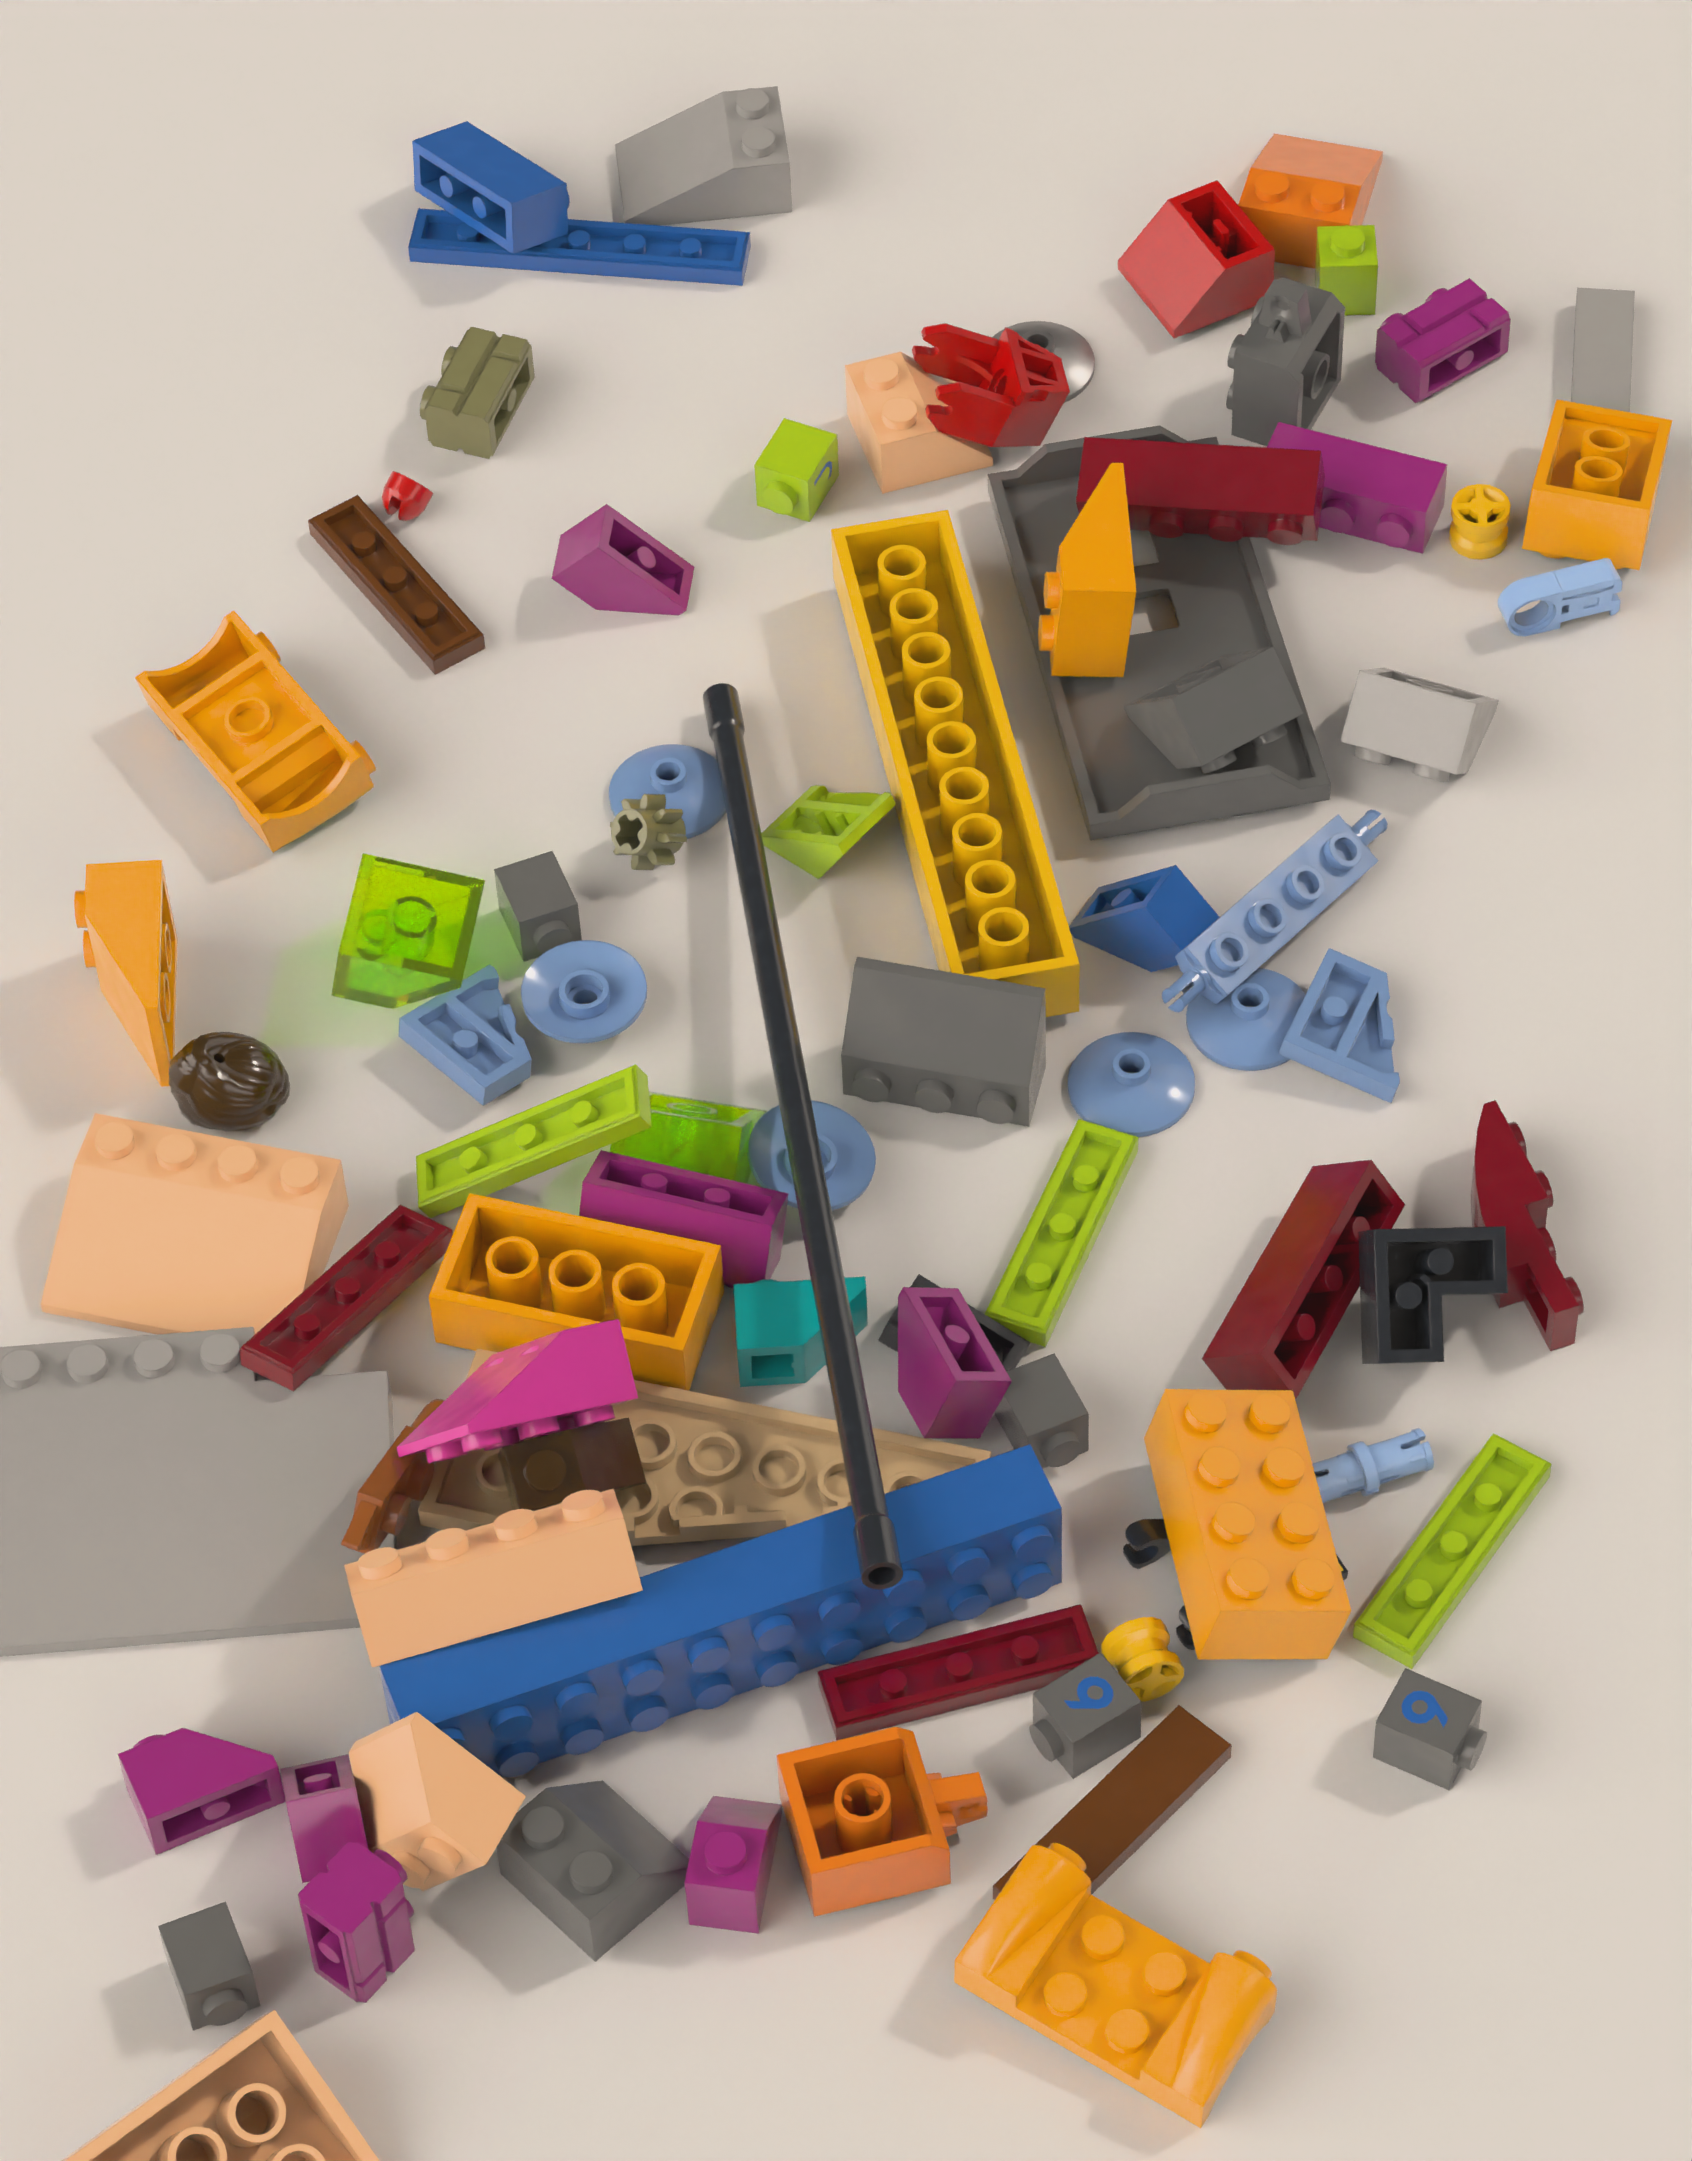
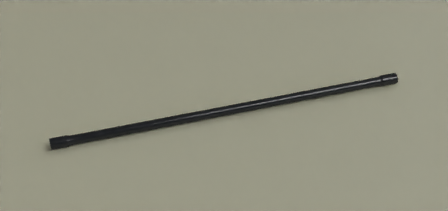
[703,683,903,1590]

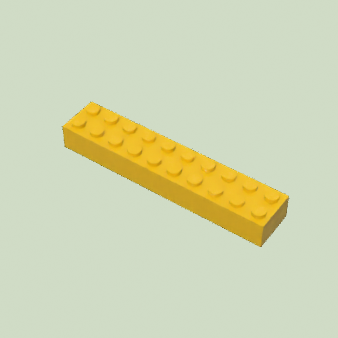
[831,510,1080,1017]

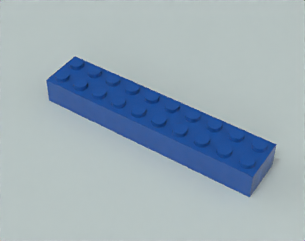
[379,1444,1062,1778]

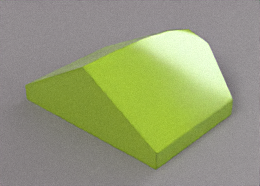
[761,785,896,879]

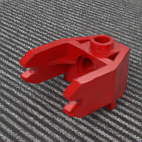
[912,323,1070,447]

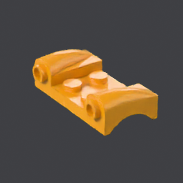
[135,611,376,853]
[954,1843,1277,2128]

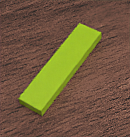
[416,1064,652,1219]
[985,1119,1139,1347]
[1353,1433,1552,1669]

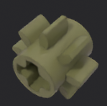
[610,794,687,870]

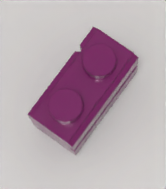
[1375,278,1511,403]
[298,1842,415,2003]

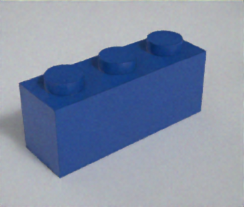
[412,121,570,254]

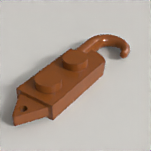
[341,1399,445,1554]

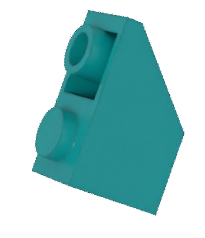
[734,1276,868,1387]

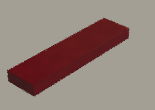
[240,1204,453,1392]
[817,1604,1099,1740]

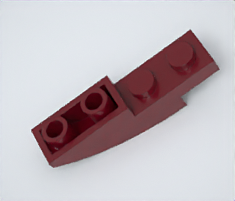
[1471,1100,1584,1351]

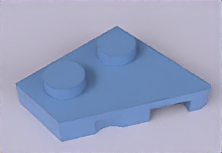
[1279,948,1400,1103]

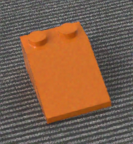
[1238,133,1383,269]

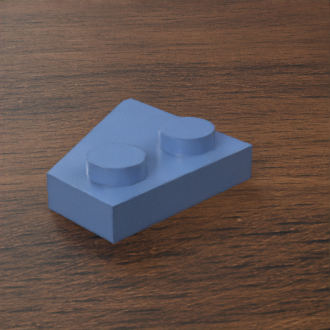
[398,964,532,1106]

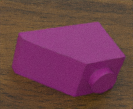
[551,504,695,616]
[898,1287,1012,1439]
[118,1728,286,1855]
[280,1754,368,1883]
[684,1796,782,1934]

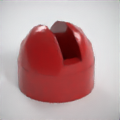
[382,471,433,521]

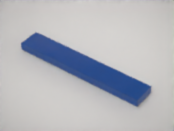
[408,208,751,286]

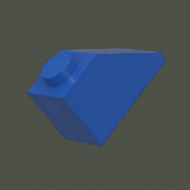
[1069,865,1219,972]

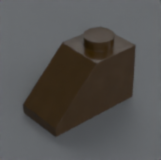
[498,1417,647,1511]

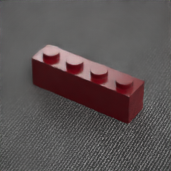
[1076,437,1325,545]
[1201,1160,1405,1399]

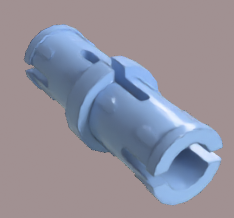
[1312,1428,1434,1503]

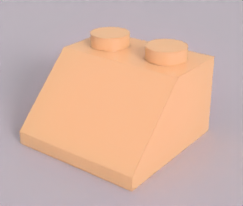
[845,352,993,494]
[349,1712,526,1891]

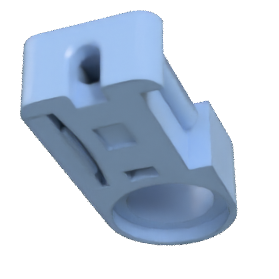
[1498,558,1622,636]

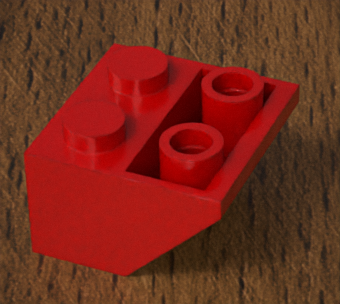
[1118,180,1275,339]

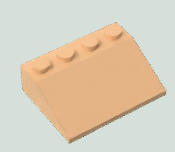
[40,1113,349,1334]
[344,1489,643,1668]
[61,2010,379,2161]

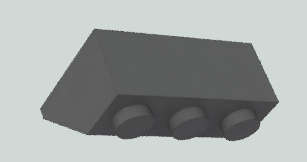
[841,957,1046,1127]

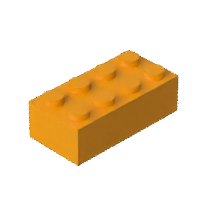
[429,1193,724,1391]
[1144,1389,1351,1660]

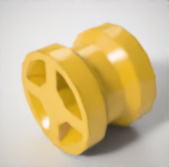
[1449,484,1511,560]
[1101,1617,1184,1702]

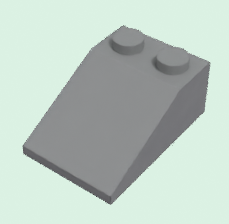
[615,86,792,226]

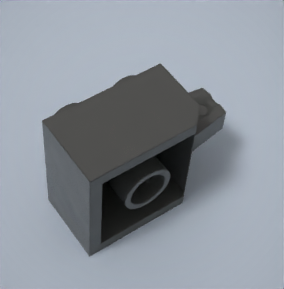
[1226,277,1345,446]

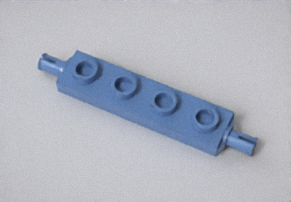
[1162,809,1388,1013]

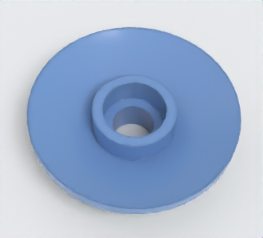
[609,744,726,839]
[521,940,647,1044]
[1186,968,1306,1071]
[1068,1032,1195,1137]
[747,1100,876,1210]

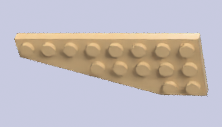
[418,1348,991,1546]

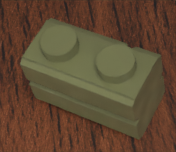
[420,327,535,459]

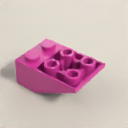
[397,1319,638,1464]

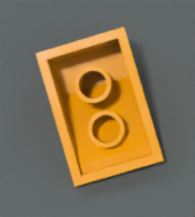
[1522,399,1672,570]
[1038,463,1136,677]
[74,860,177,1087]

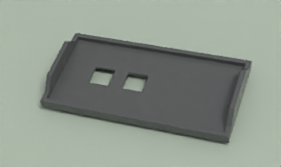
[988,425,1331,841]

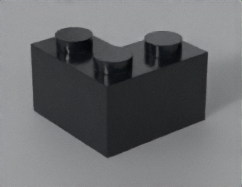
[1358,1226,1508,1364]

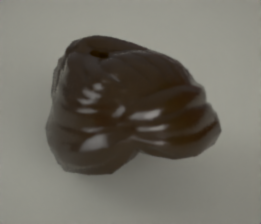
[169,1032,290,1131]

